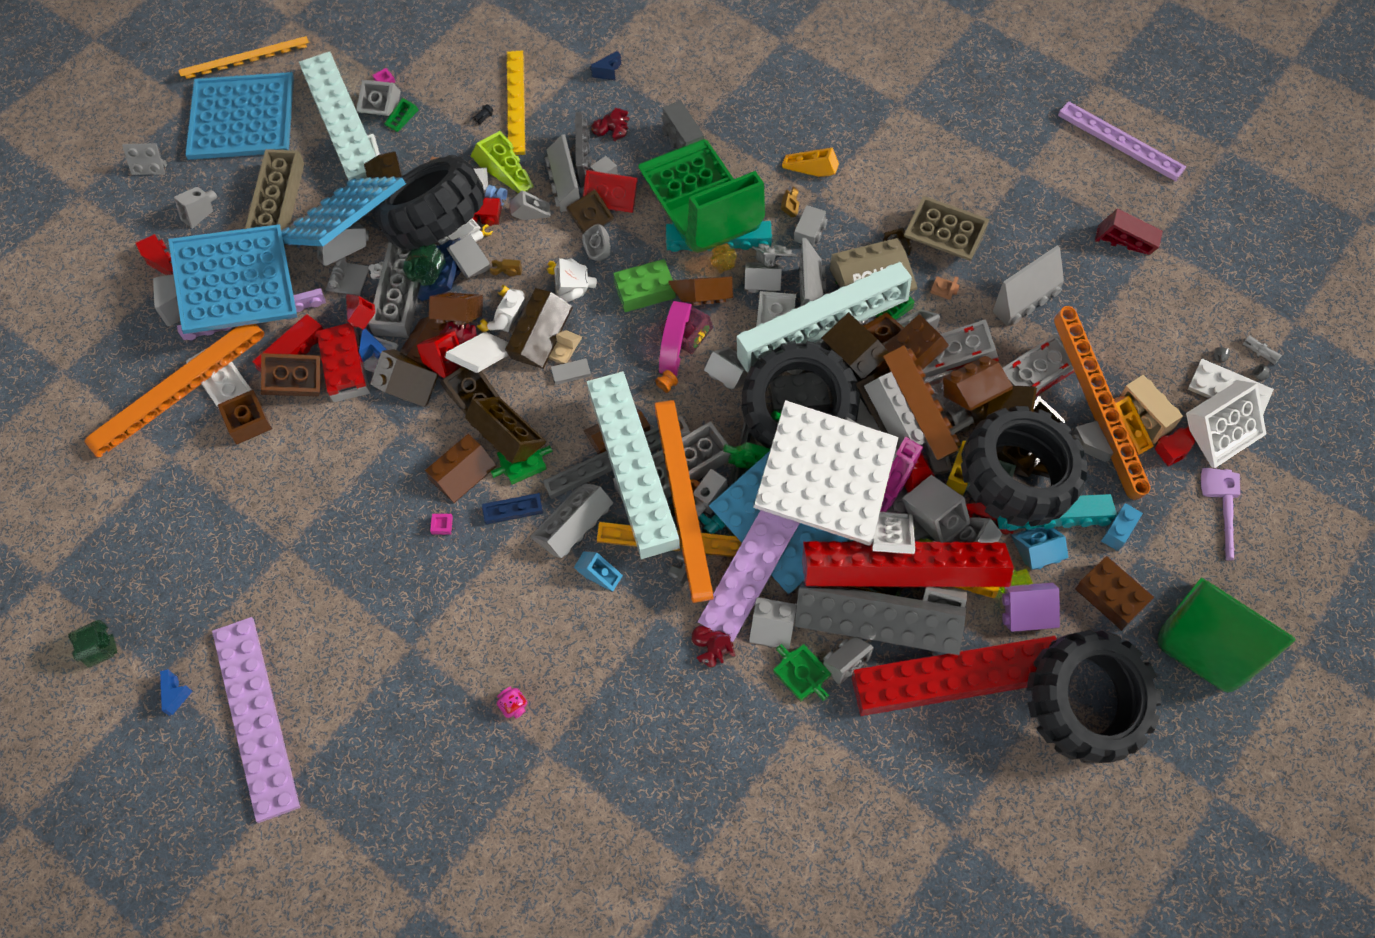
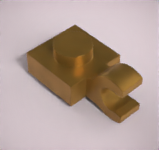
[781,186,800,218]
[490,259,522,277]

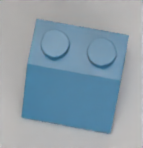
[1011,527,1069,570]

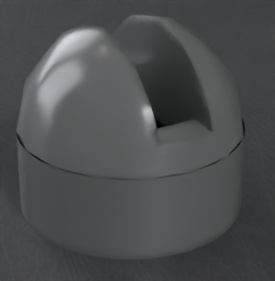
[1214,347,1230,362]
[1252,364,1270,380]

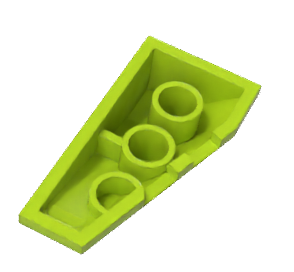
[471,131,534,193]

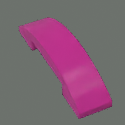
[659,301,692,376]
[880,437,923,512]

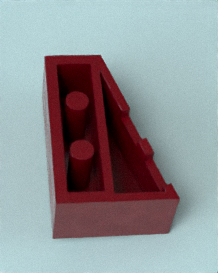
[1095,208,1163,255]

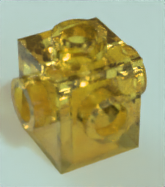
[710,243,737,274]

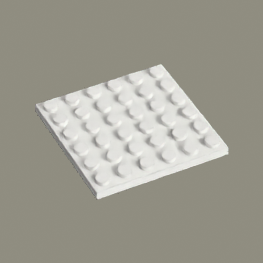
[753,400,898,546]

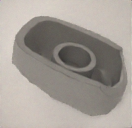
[582,224,611,261]

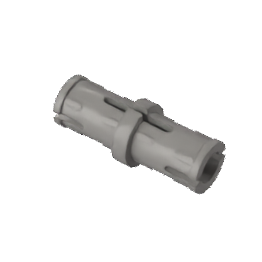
[1242,335,1282,365]

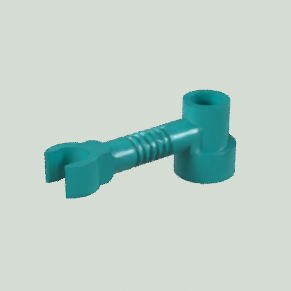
[698,512,726,534]

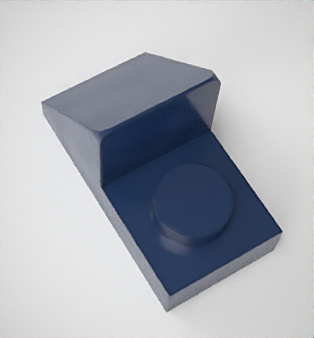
[590,51,622,80]

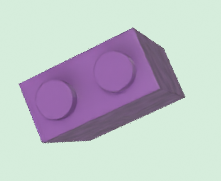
[1002,583,1060,632]

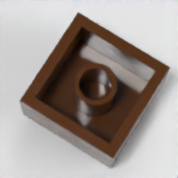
[217,390,272,445]

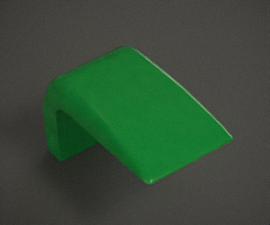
[638,139,765,253]
[1157,577,1296,693]

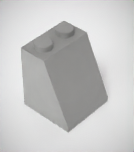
[317,223,369,266]
[153,274,180,327]
[902,475,971,542]

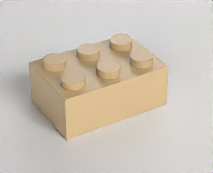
[1120,375,1183,445]

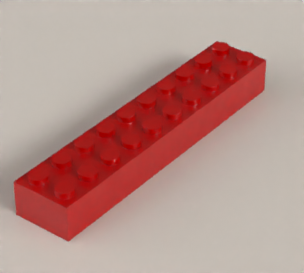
[802,541,1014,587]
[851,635,1057,716]

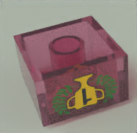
[659,301,713,354]

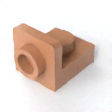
[930,277,960,300]

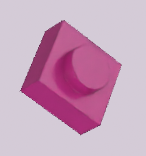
[372,68,396,83]
[430,514,453,535]

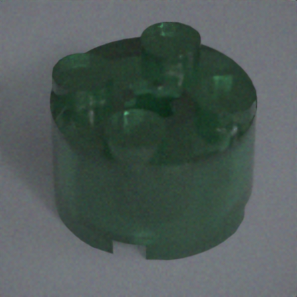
[403,244,445,286]
[68,620,118,668]

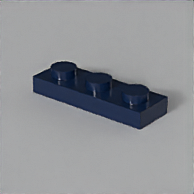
[482,493,543,524]

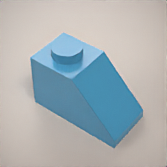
[573,551,623,592]

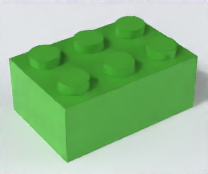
[613,259,676,312]

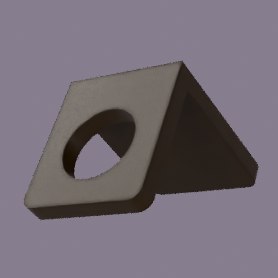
[883,228,912,256]

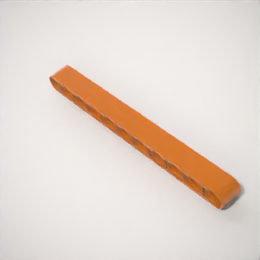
[1054,306,1151,500]
[85,324,264,457]
[654,400,713,603]

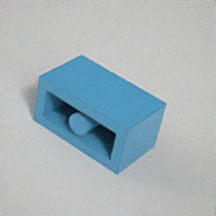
[1101,503,1143,551]

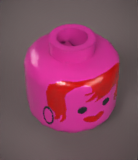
[496,687,528,719]

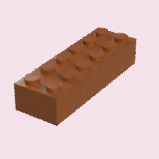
[883,345,962,461]

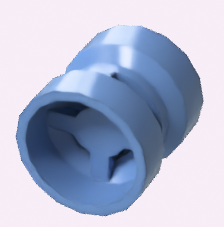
[485,185,507,206]

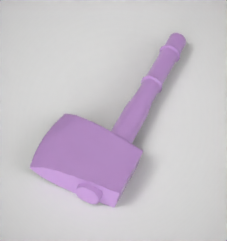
[1201,468,1240,561]

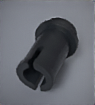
[473,104,494,125]

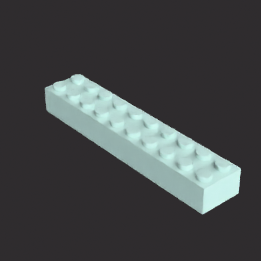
[299,52,376,181]
[737,262,912,373]
[587,371,680,559]

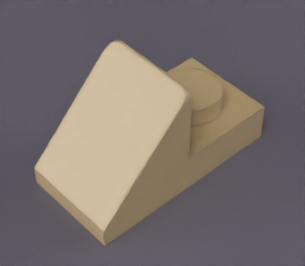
[549,330,582,364]

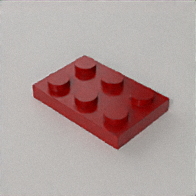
[583,170,638,213]

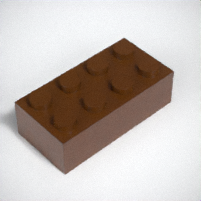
[429,292,483,325]
[871,314,949,375]

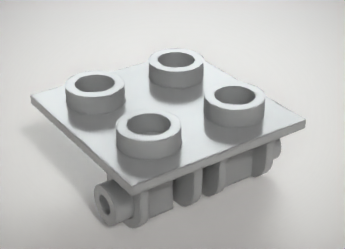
[122,143,167,175]
[752,244,797,267]
[326,257,369,296]

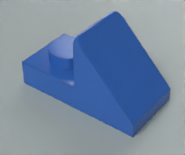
[359,329,387,361]
[160,669,192,716]

